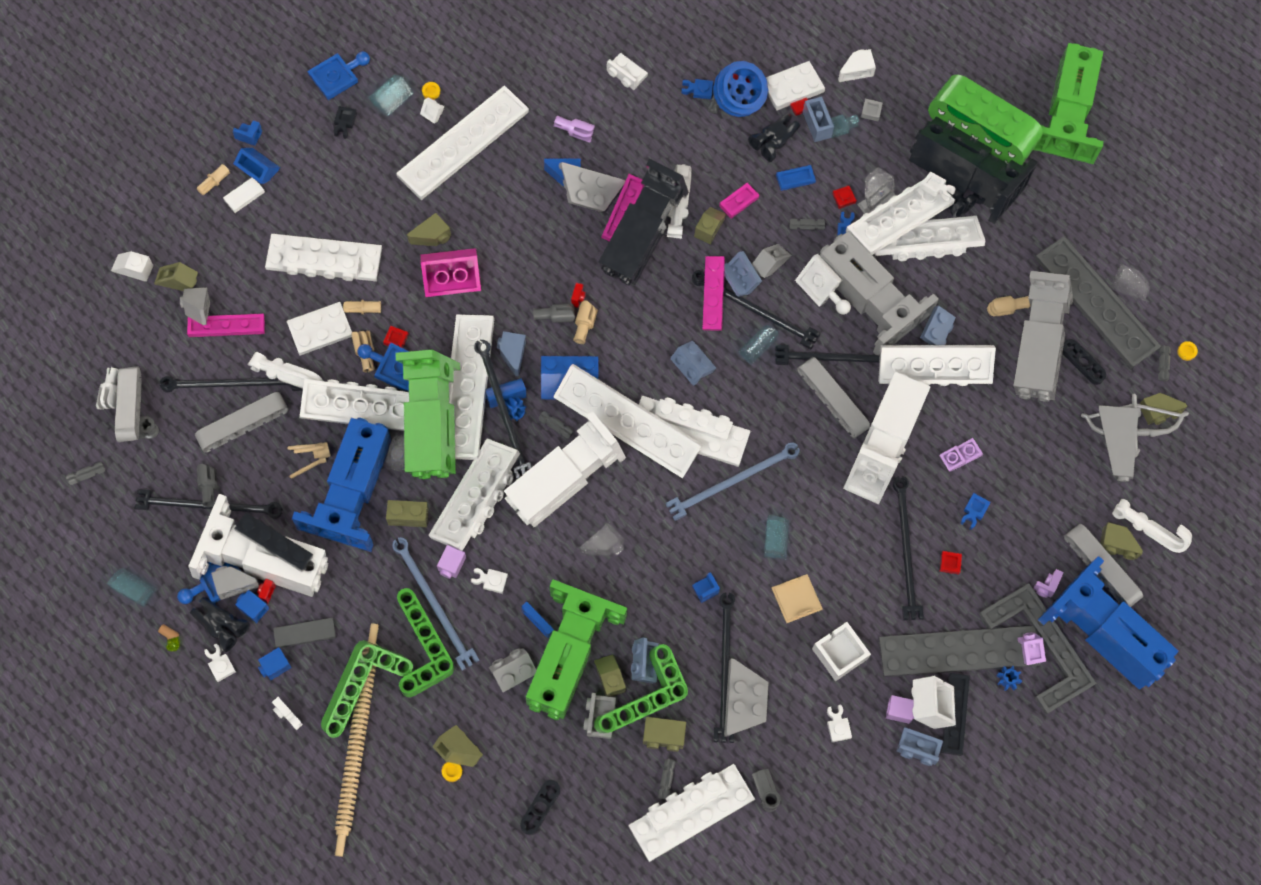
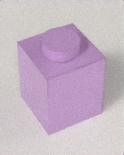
[437,545,466,579]
[886,695,914,724]

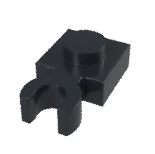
[333,106,357,139]

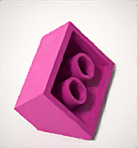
[420,248,481,297]

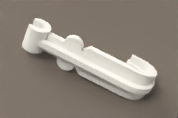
[667,164,691,239]
[248,352,323,388]
[1112,499,1192,553]

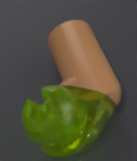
[158,624,180,652]

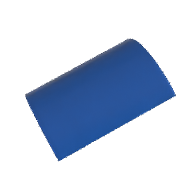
[233,148,280,184]
[485,378,527,408]

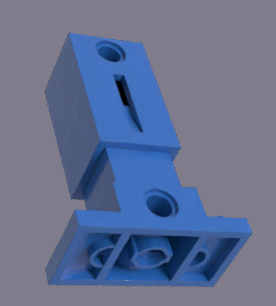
[292,418,391,552]
[1038,556,1179,690]

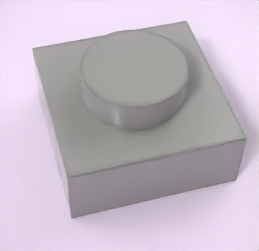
[861,99,883,121]

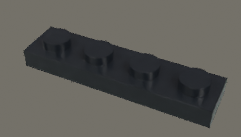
[234,513,313,572]
[941,673,970,756]

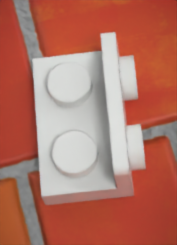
[607,53,648,90]

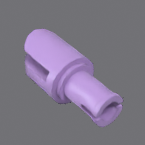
[554,116,595,143]

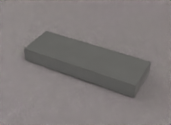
[273,618,336,648]

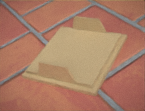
[772,574,823,623]

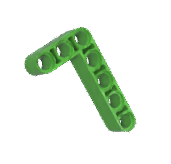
[397,588,454,697]
[321,640,413,738]
[594,644,688,734]

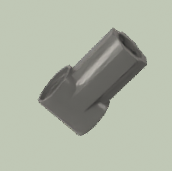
[752,769,781,812]

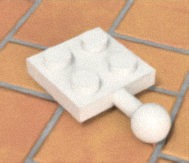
[795,254,851,314]

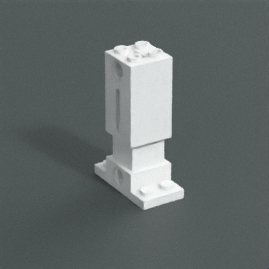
[843,372,930,504]
[504,412,626,527]
[189,494,328,597]

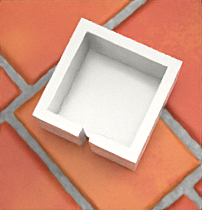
[812,622,871,681]
[912,676,956,729]

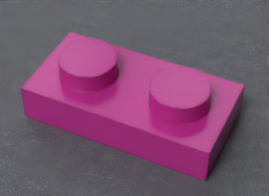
[719,183,759,219]

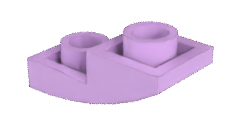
[939,438,983,472]

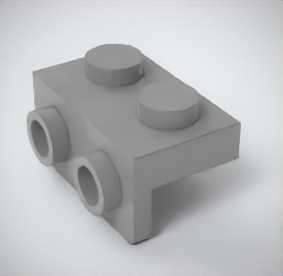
[489,648,537,692]
[584,693,616,739]

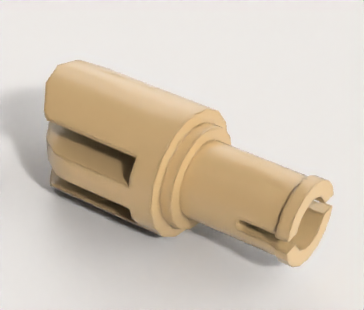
[987,296,1030,316]
[573,301,598,344]
[351,330,375,372]

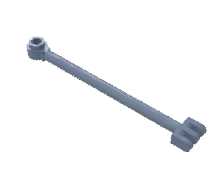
[666,443,800,521]
[392,537,479,671]

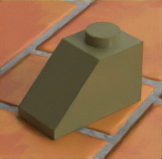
[694,207,727,245]
[407,213,451,246]
[154,262,198,291]
[594,655,626,697]

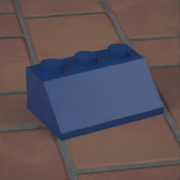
[541,356,598,400]

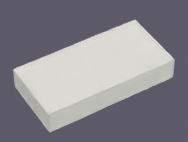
[223,178,265,213]

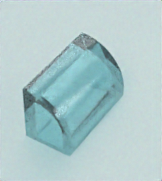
[368,75,413,116]
[738,325,778,365]
[764,515,789,560]
[107,568,157,607]

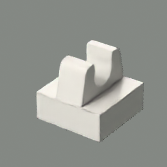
[420,97,444,123]

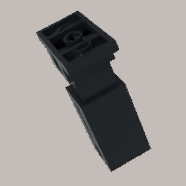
[909,116,1038,224]
[598,158,689,286]

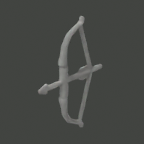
[1081,394,1189,457]

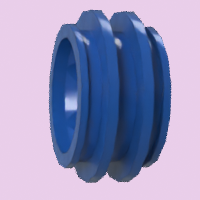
[713,61,768,117]

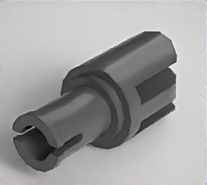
[533,304,575,323]
[197,464,217,507]

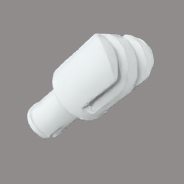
[96,367,118,410]

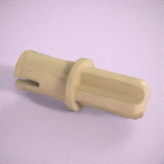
[197,164,230,195]
[343,300,381,314]

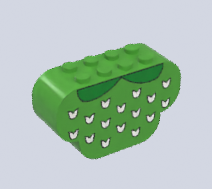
[928,75,1043,165]

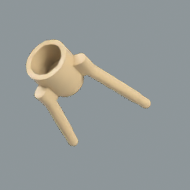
[288,442,330,478]

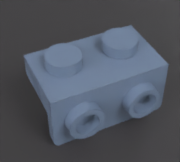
[724,251,762,296]
[920,305,956,345]
[671,341,716,386]
[631,637,659,684]
[897,727,943,766]

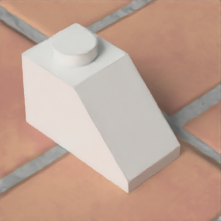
[838,49,876,82]
[111,251,153,282]

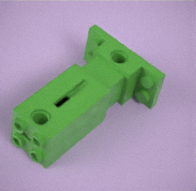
[1033,43,1104,164]
[396,350,460,479]
[526,580,627,720]

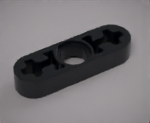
[1062,339,1106,385]
[520,780,560,835]

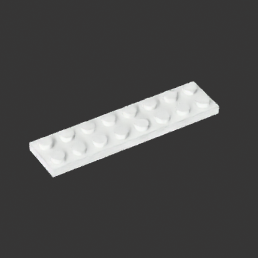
[397,86,529,200]
[449,315,494,460]
[554,364,703,478]

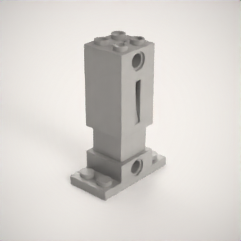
[820,231,938,355]
[1014,271,1073,402]

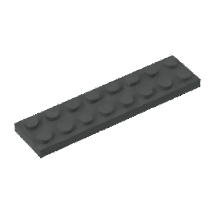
[1035,237,1161,369]
[878,626,1041,677]

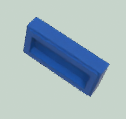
[776,165,816,191]
[522,602,554,638]

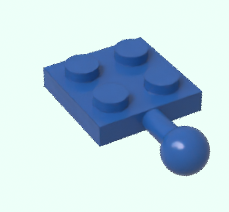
[308,51,370,100]
[357,343,409,392]
[177,562,241,604]

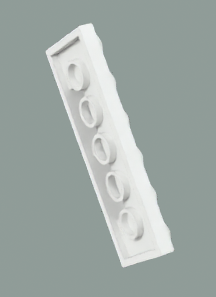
[846,180,955,255]
[875,216,985,261]
[265,234,382,281]
[878,345,996,386]
[299,379,409,431]
[639,396,750,467]
[429,439,520,551]
[628,764,755,862]

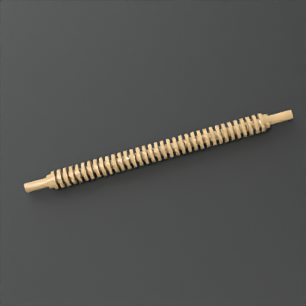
[335,624,379,857]

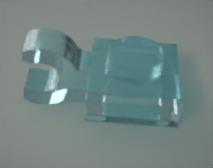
[831,115,859,138]

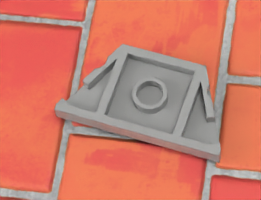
[559,162,625,212]
[724,659,768,736]

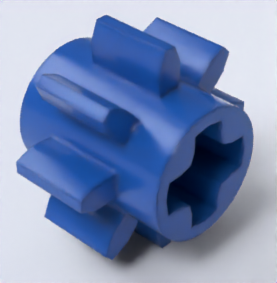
[505,397,526,421]
[996,666,1022,691]

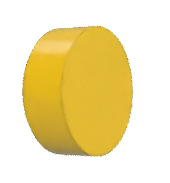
[422,82,440,100]
[1177,341,1198,361]
[442,762,462,782]

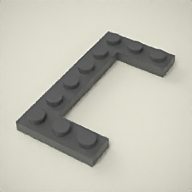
[979,584,1097,715]

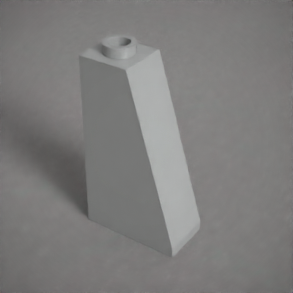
[1099,406,1139,482]

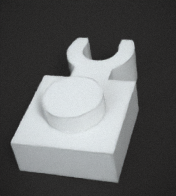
[920,172,956,201]
[471,568,508,594]
[205,644,236,682]
[272,697,303,730]
[827,705,852,742]

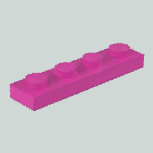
[601,174,643,241]
[703,256,725,331]
[187,314,265,337]

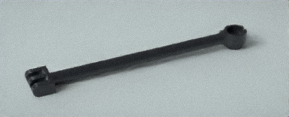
[692,270,820,350]
[474,339,533,480]
[775,345,880,365]
[160,376,303,392]
[892,476,924,621]
[134,489,283,519]
[713,592,735,743]

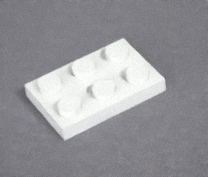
[766,61,825,111]
[287,302,352,355]

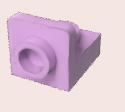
[1033,569,1064,598]
[1018,632,1046,665]

